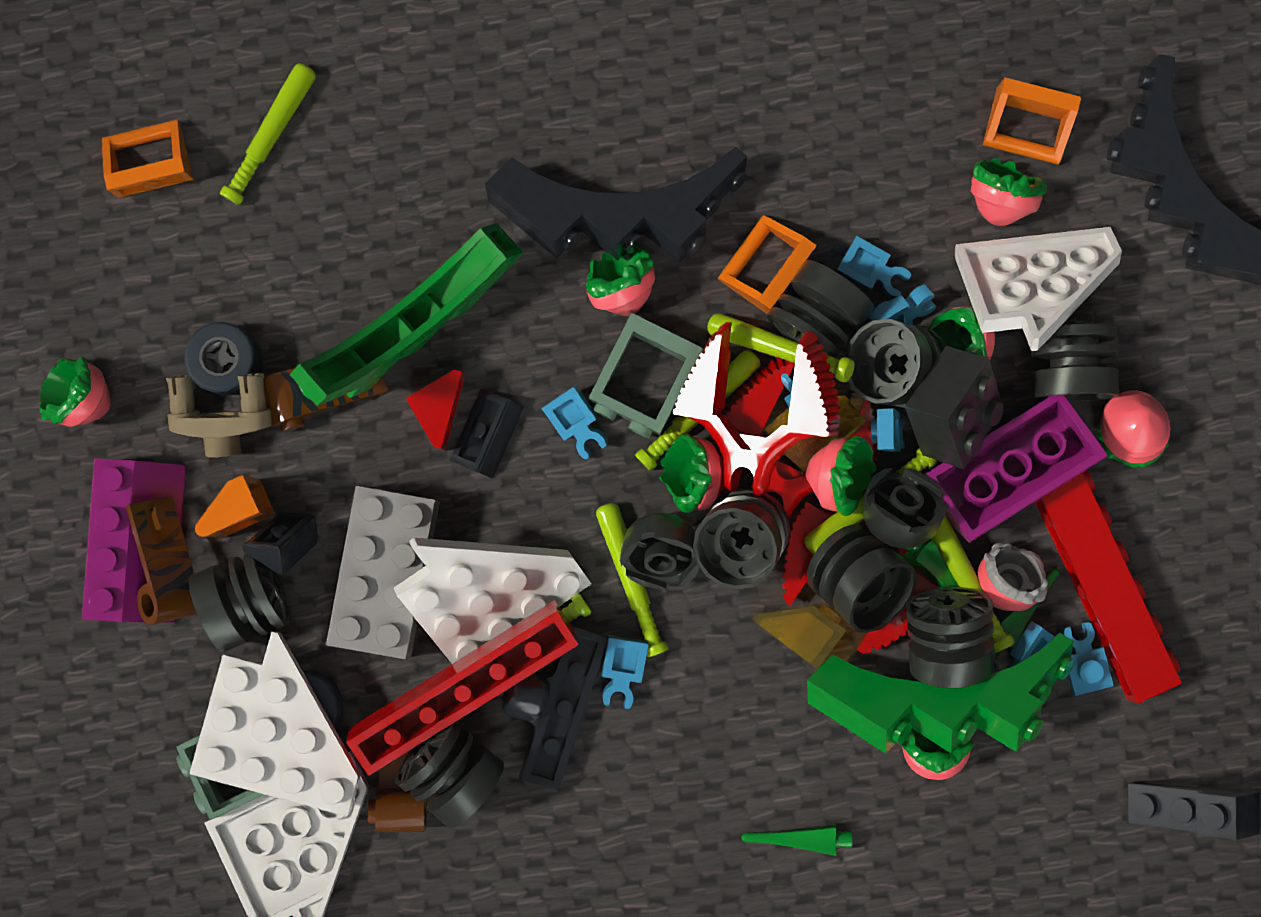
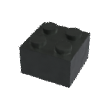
[905,346,1004,470]

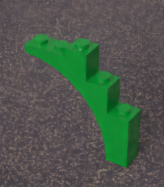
[290,223,523,406]
[807,633,1075,754]

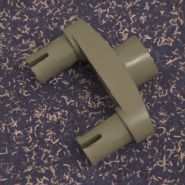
[166,373,272,457]

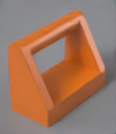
[983,77,1081,165]
[102,119,194,198]
[718,215,817,314]
[195,475,276,538]

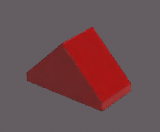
[405,370,465,451]

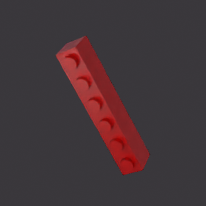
[1035,470,1182,704]
[346,600,579,776]

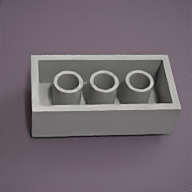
[326,486,440,659]

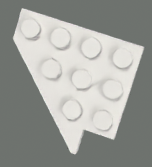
[955,227,1122,351]
[394,538,591,664]
[189,631,360,817]
[205,751,369,917]

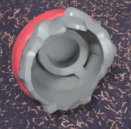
[978,543,1048,611]

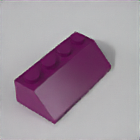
[924,394,1108,543]
[82,458,186,623]

